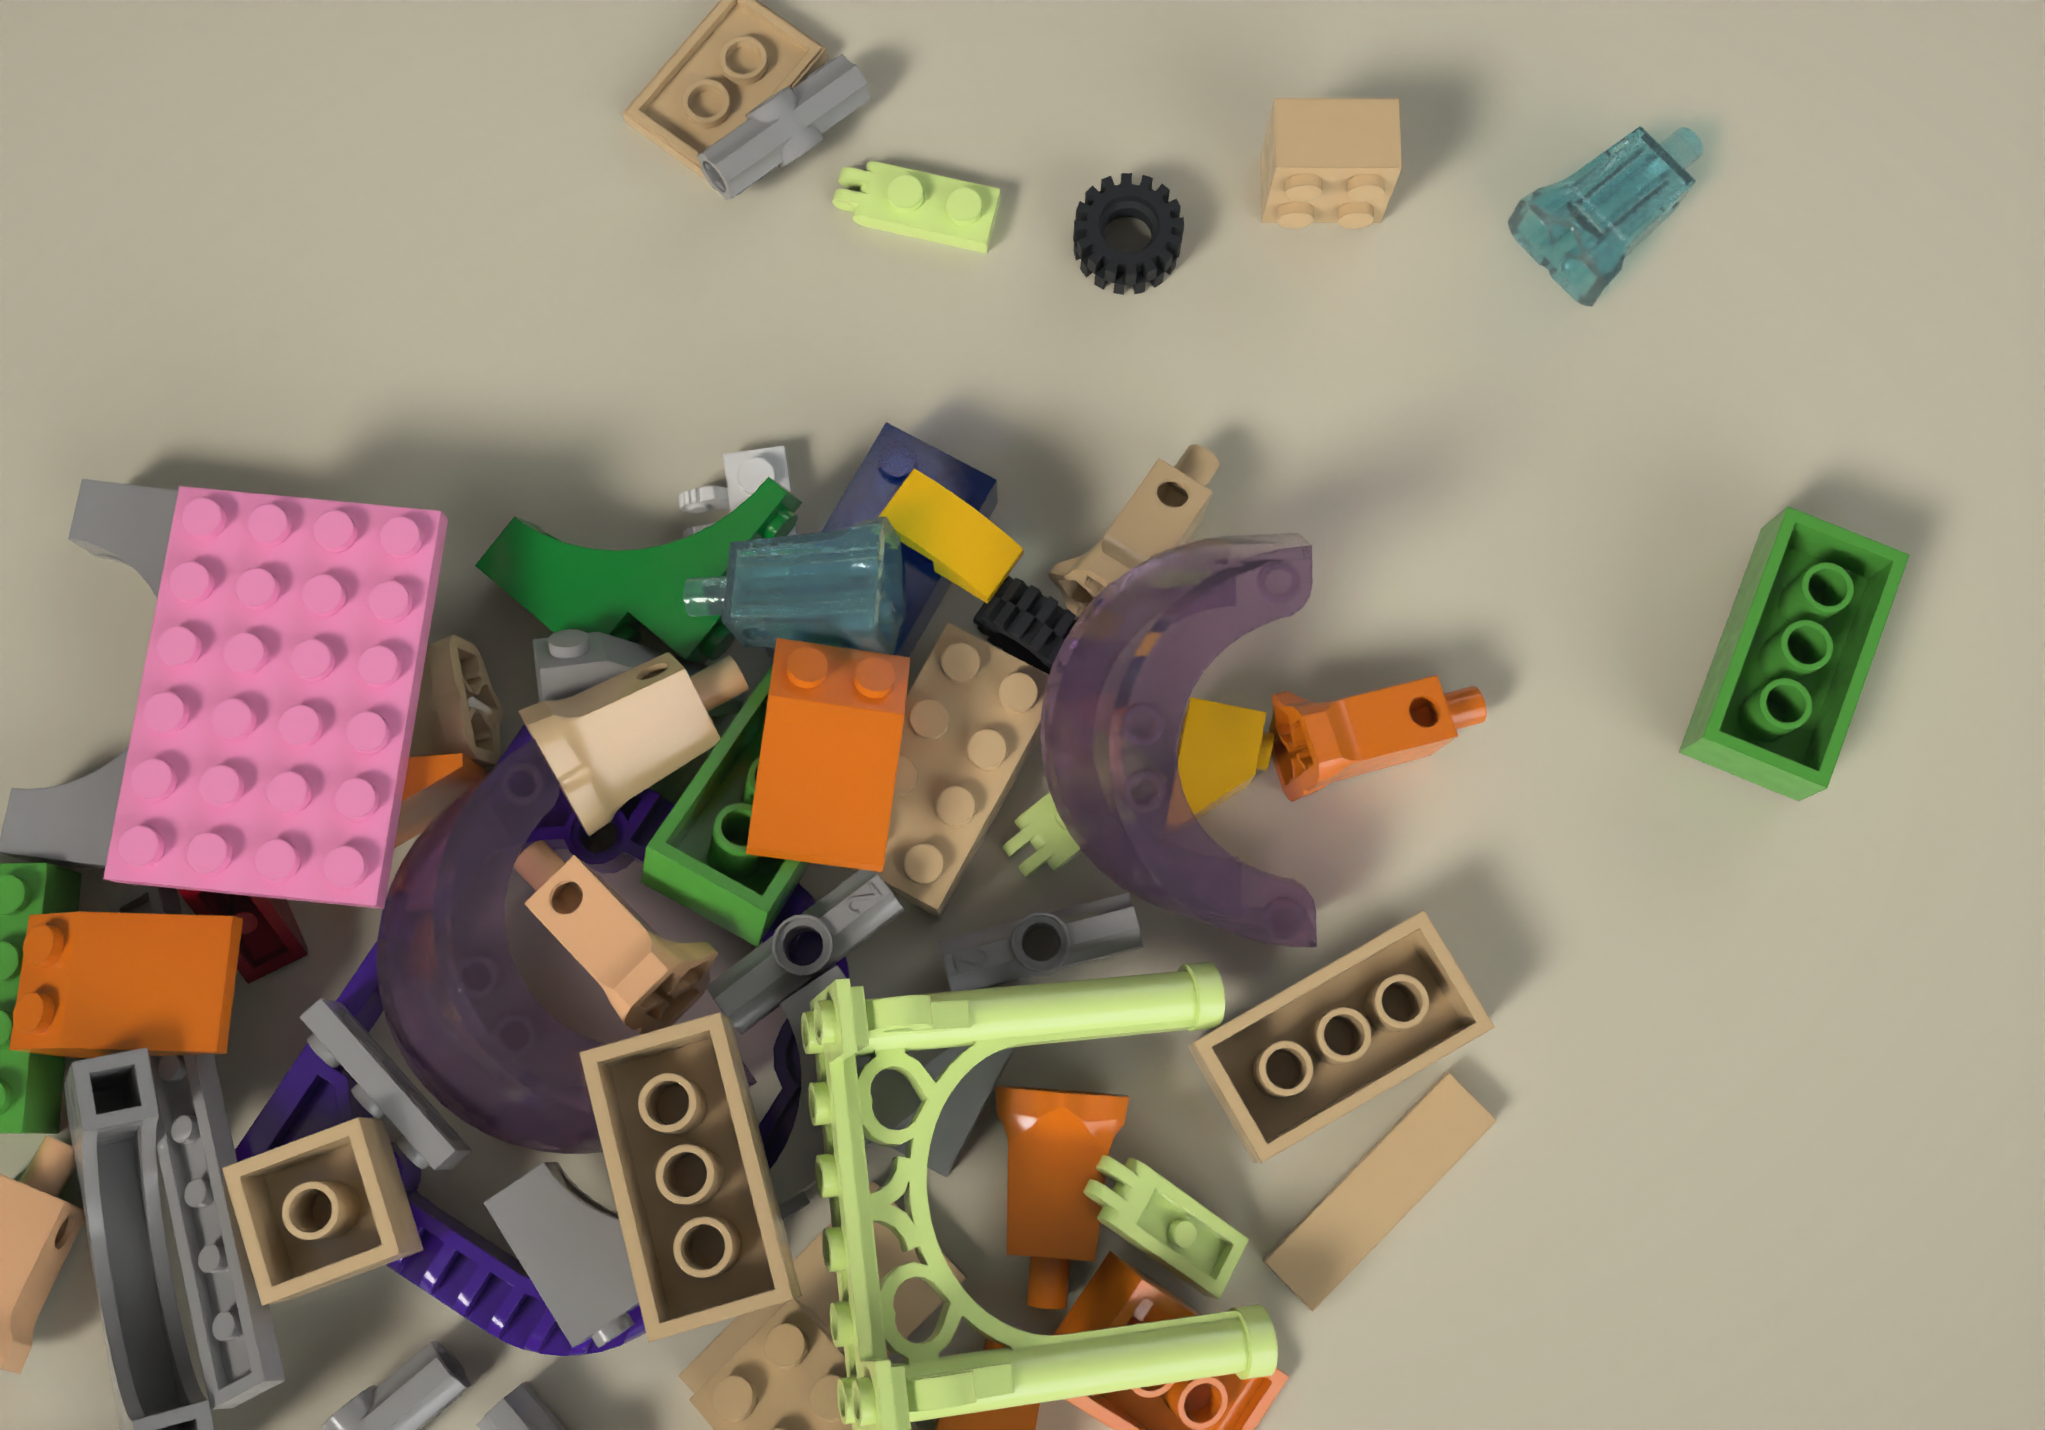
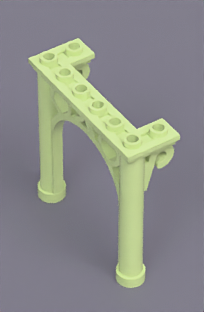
[801,962,1278,1430]

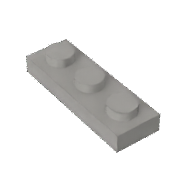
[300,998,472,1170]

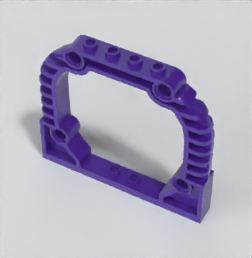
[235,724,851,1356]

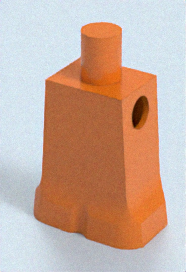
[1269,675,1487,802]
[996,1085,1129,1309]

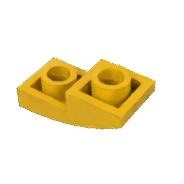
[877,468,1024,604]

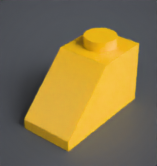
[1162,697,1274,835]

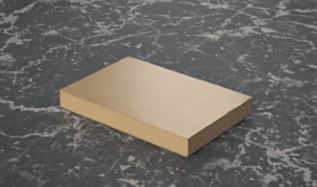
[622,0,828,181]

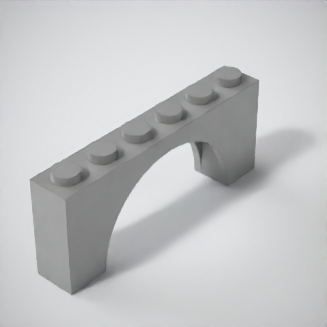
[0,479,178,871]
[483,965,921,1348]
[63,1048,214,1430]

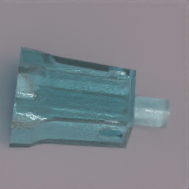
[1508,126,1703,307]
[683,516,906,655]

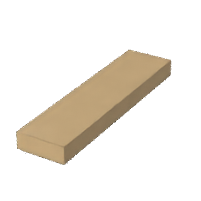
[1262,1073,1497,1312]

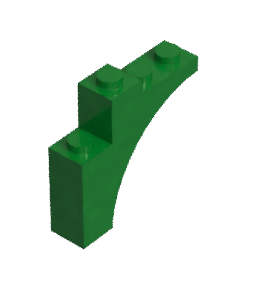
[475,477,803,664]

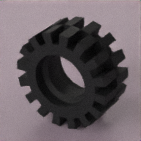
[1073,173,1184,295]
[973,576,1096,686]

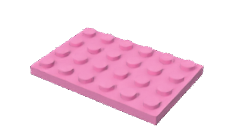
[103,486,448,909]

